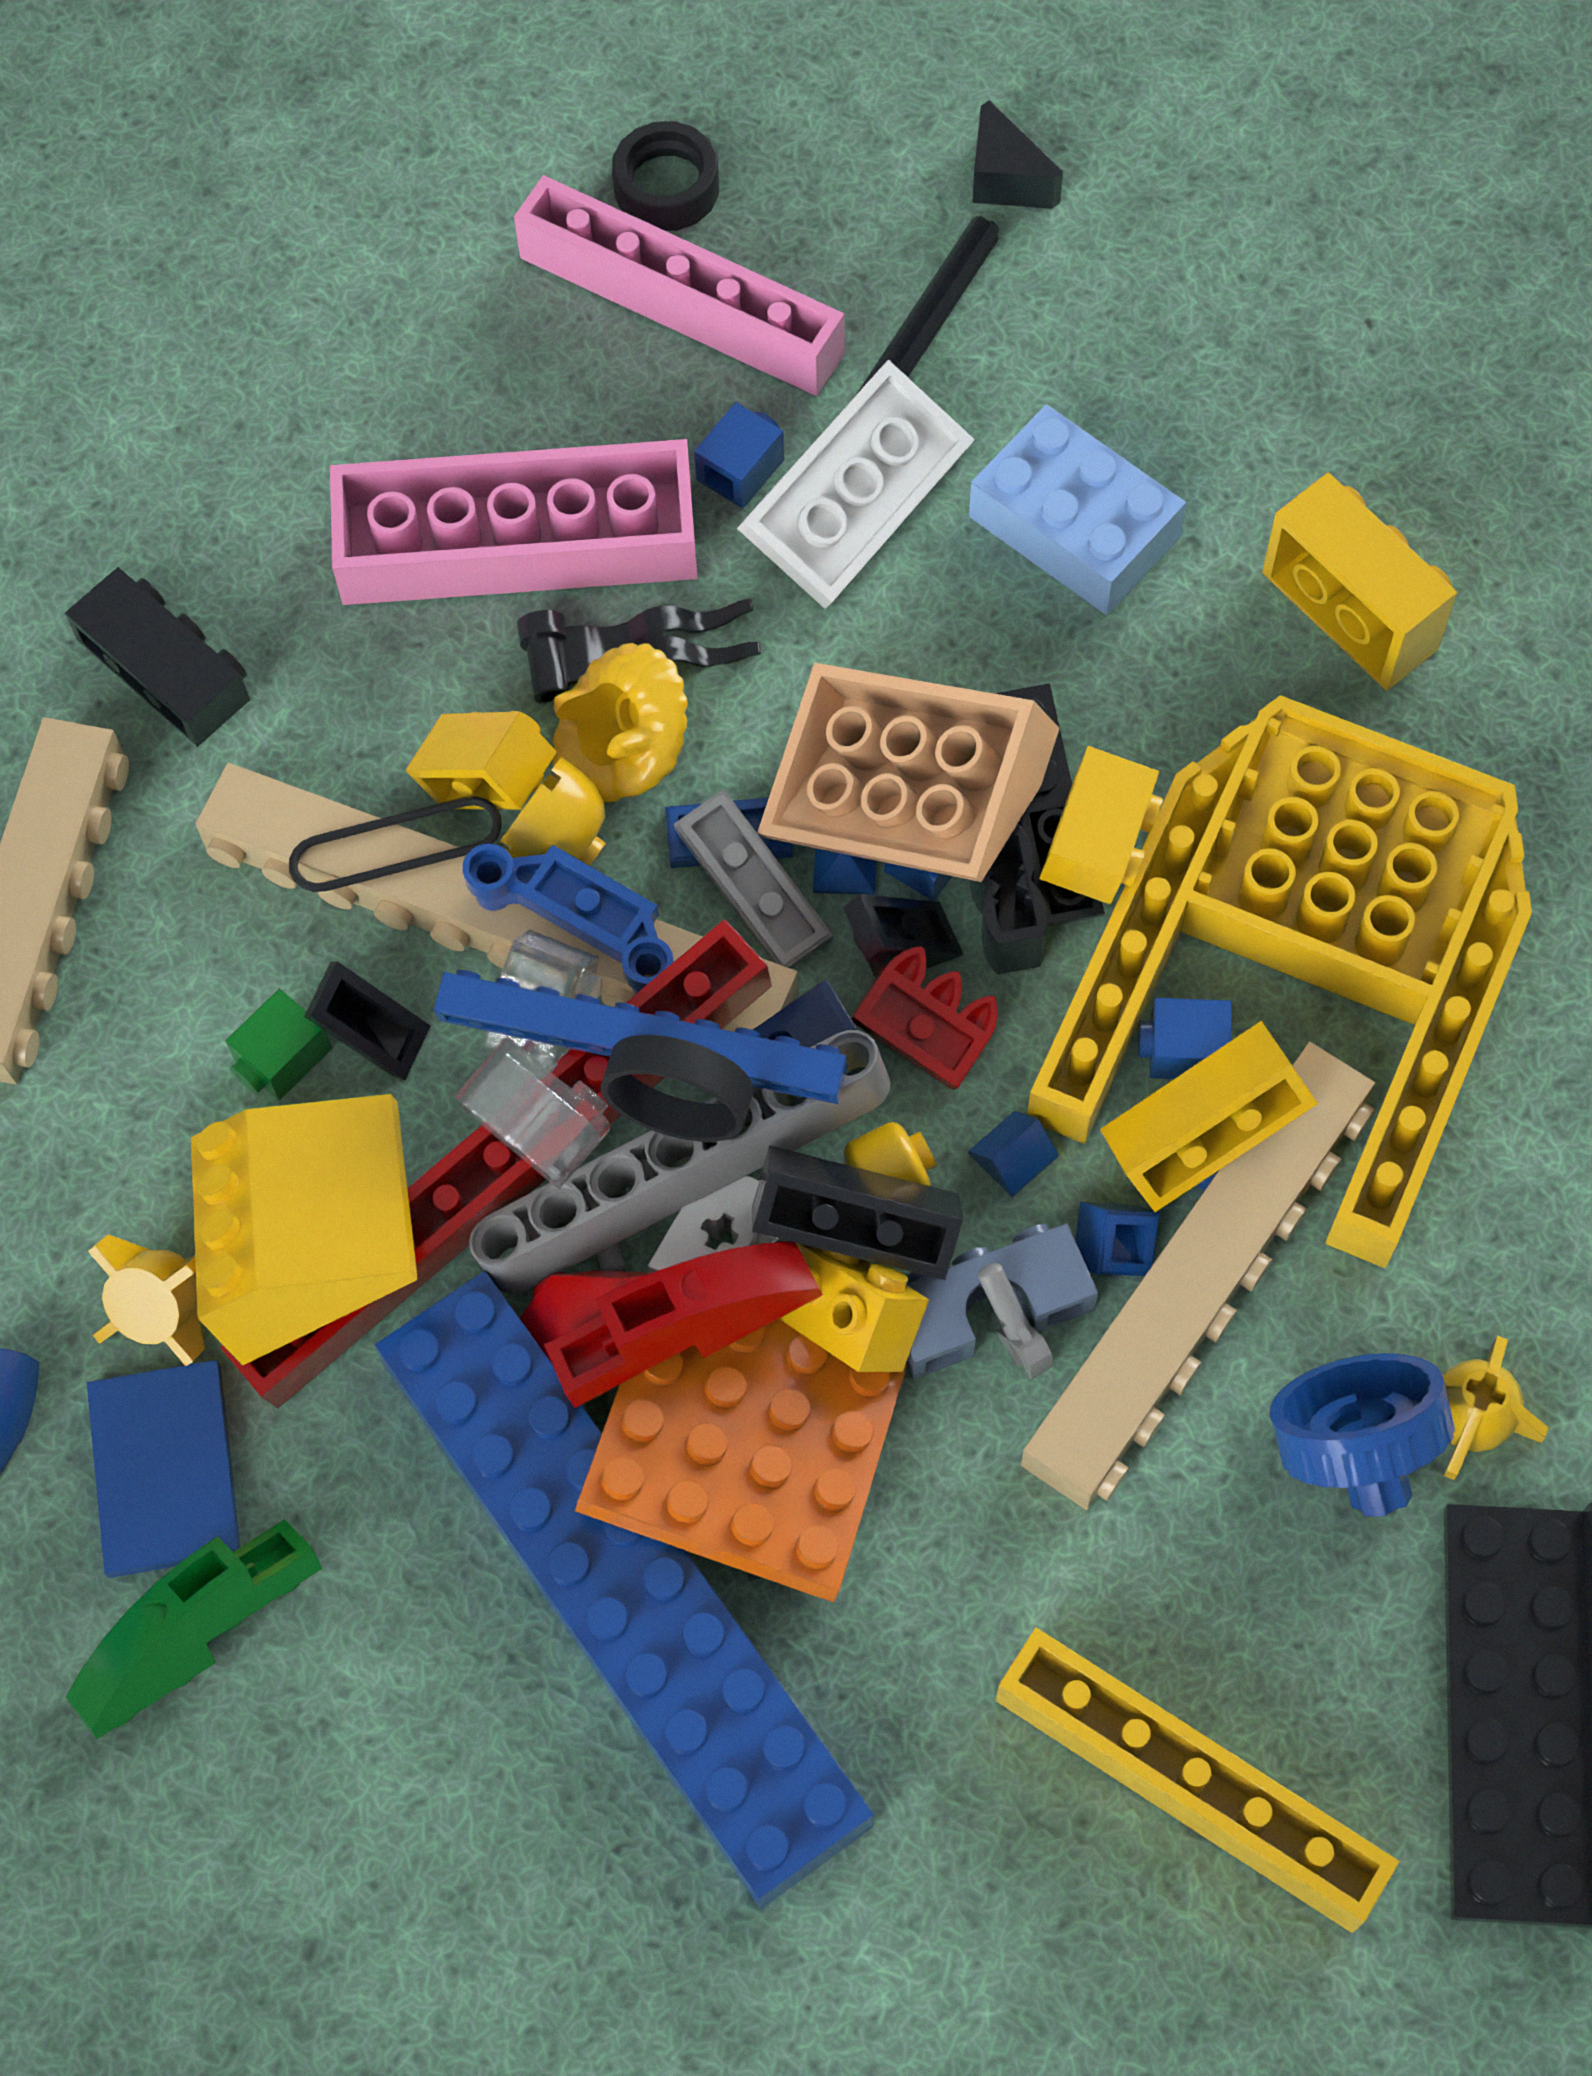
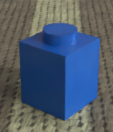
[694,402,784,509]
[1138,998,1232,1079]

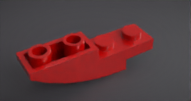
[544,1241,823,1408]

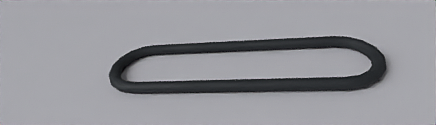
[289,796,502,892]

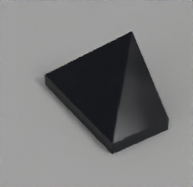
[304,961,431,1080]

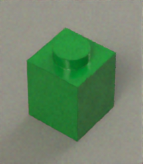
[225,988,333,1101]

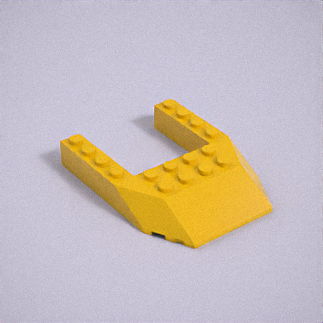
[1027,695,1532,1269]

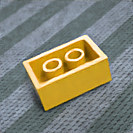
[1262,472,1458,691]

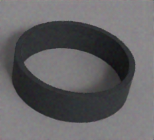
[601,1035,754,1142]

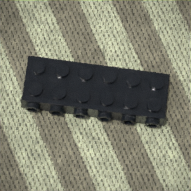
[1444,1503,1592,1928]

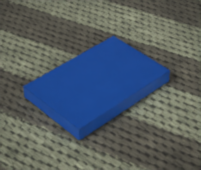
[87,1360,241,1578]

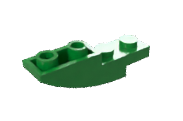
[66,1519,322,1739]

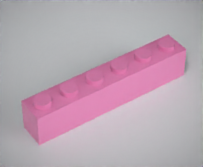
[514,175,845,397]

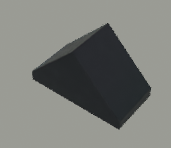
[972,100,1063,209]

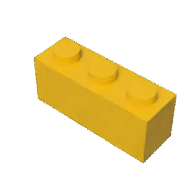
[1100,1020,1318,1213]

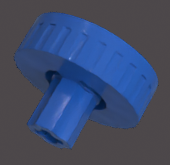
[1269,1353,1455,1517]

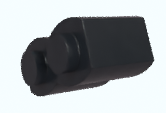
[970,823,1047,974]

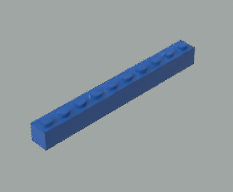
[434,970,848,1105]

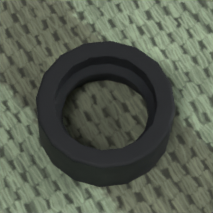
[612,121,719,231]

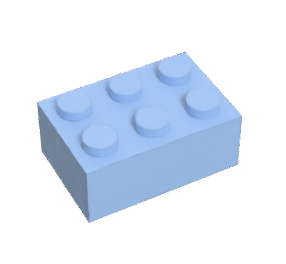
[969,404,1187,616]

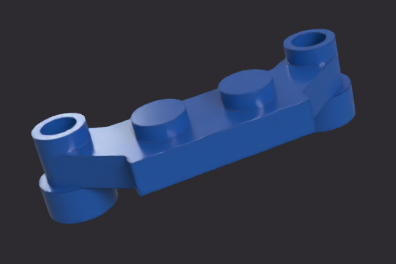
[462,844,674,994]

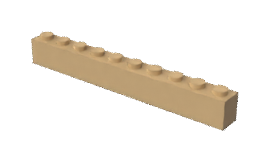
[195,762,799,1032]

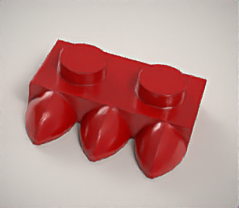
[850,946,998,1090]

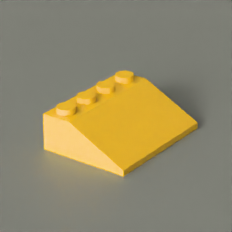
[191,1094,418,1365]

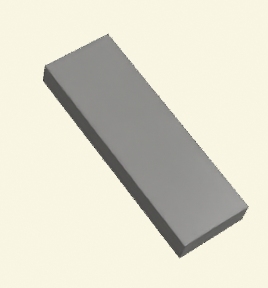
[674,789,833,969]

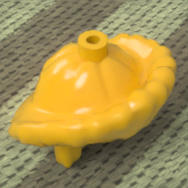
[552,643,688,803]

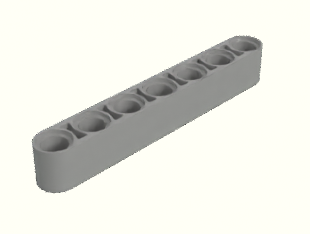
[469,1030,891,1293]

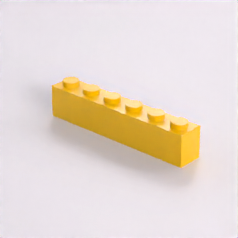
[995,1627,1400,1933]

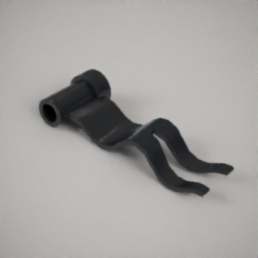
[517,599,761,703]

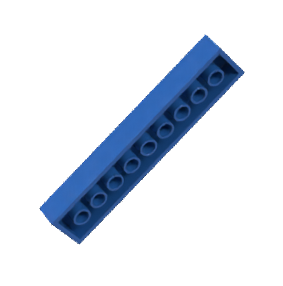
[374,1271,874,1909]

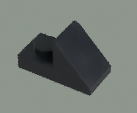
[843,894,963,979]

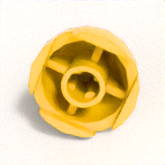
[498,757,606,866]

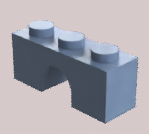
[906,1223,1098,1380]

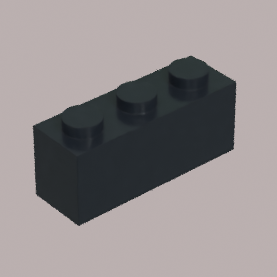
[65,567,250,747]
[752,1145,963,1280]

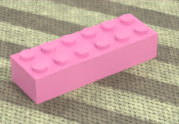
[330,439,698,605]

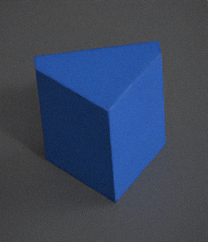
[968,1111,1059,1197]

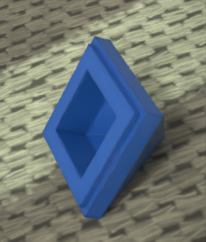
[813,848,876,895]

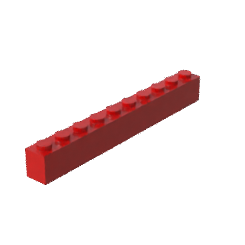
[220,919,772,1409]

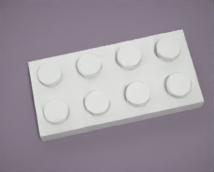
[737,360,975,609]

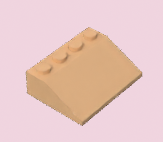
[757,663,1059,882]

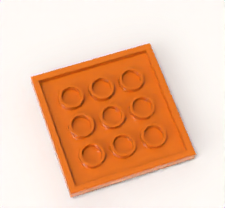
[575,1319,908,1603]

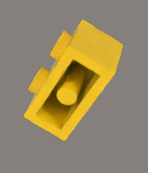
[405,711,557,809]
[1039,746,1163,905]
[779,1243,929,1372]

